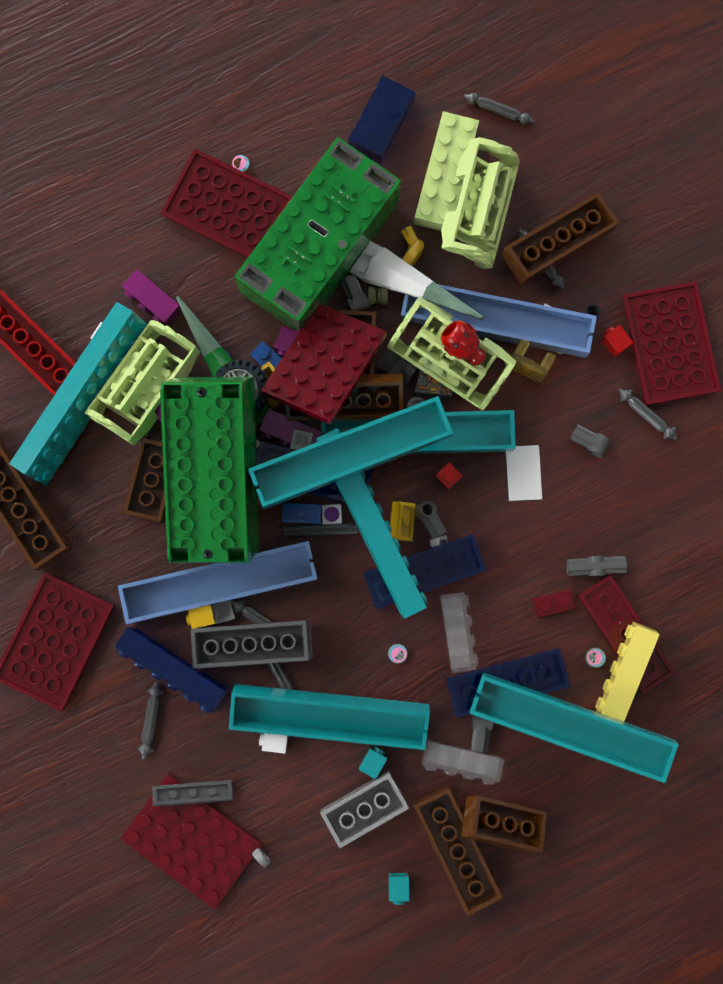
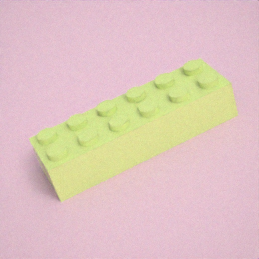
[414,111,479,231]

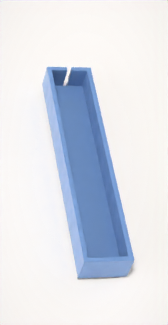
[401,284,597,358]
[118,541,318,624]

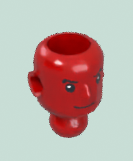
[440,320,486,366]

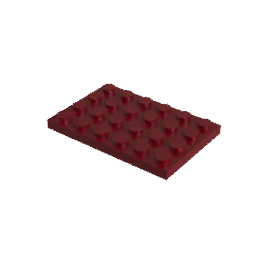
[160,148,293,258]
[622,281,721,406]
[261,304,387,425]
[0,572,115,712]
[120,773,262,910]

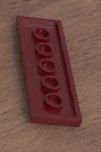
[577,575,675,694]

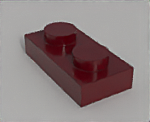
[532,590,575,617]

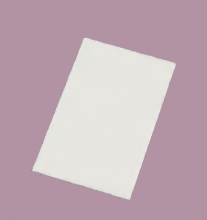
[506,445,542,501]

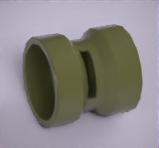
[368,286,388,305]

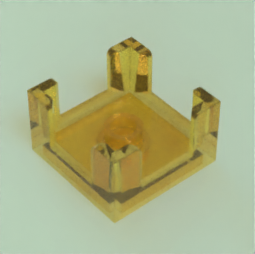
[512,339,556,383]

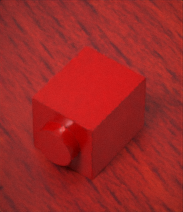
[601,325,634,357]
[434,462,463,491]

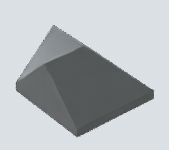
[374,341,419,389]

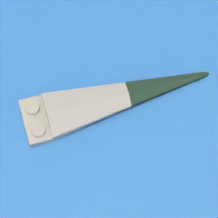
[350,241,484,320]

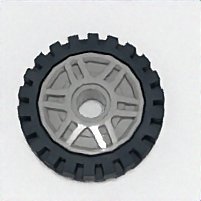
[214,360,269,414]

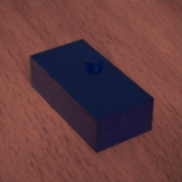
[348,75,416,164]

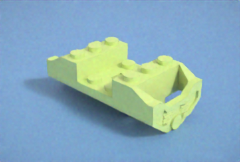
[441,137,520,269]
[387,296,516,411]
[85,320,200,446]

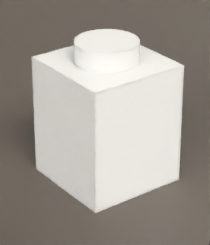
[259,733,288,754]

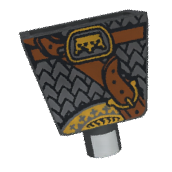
[414,370,452,399]

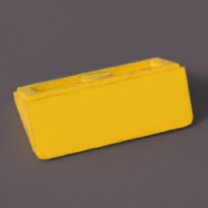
[390,501,416,542]

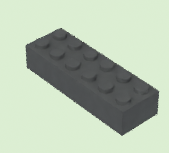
[191,619,313,669]

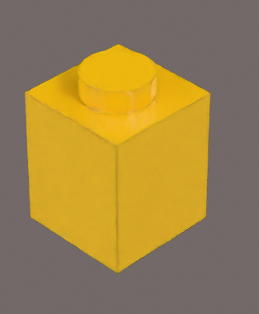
[186,605,216,629]

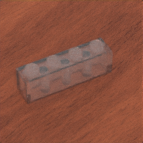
[440,592,478,673]
[421,740,504,785]

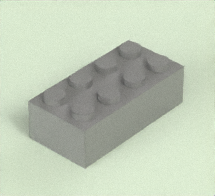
[320,770,409,848]

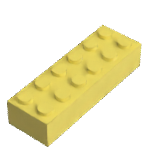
[595,621,660,722]

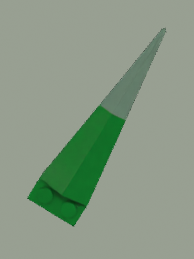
[176,296,272,428]

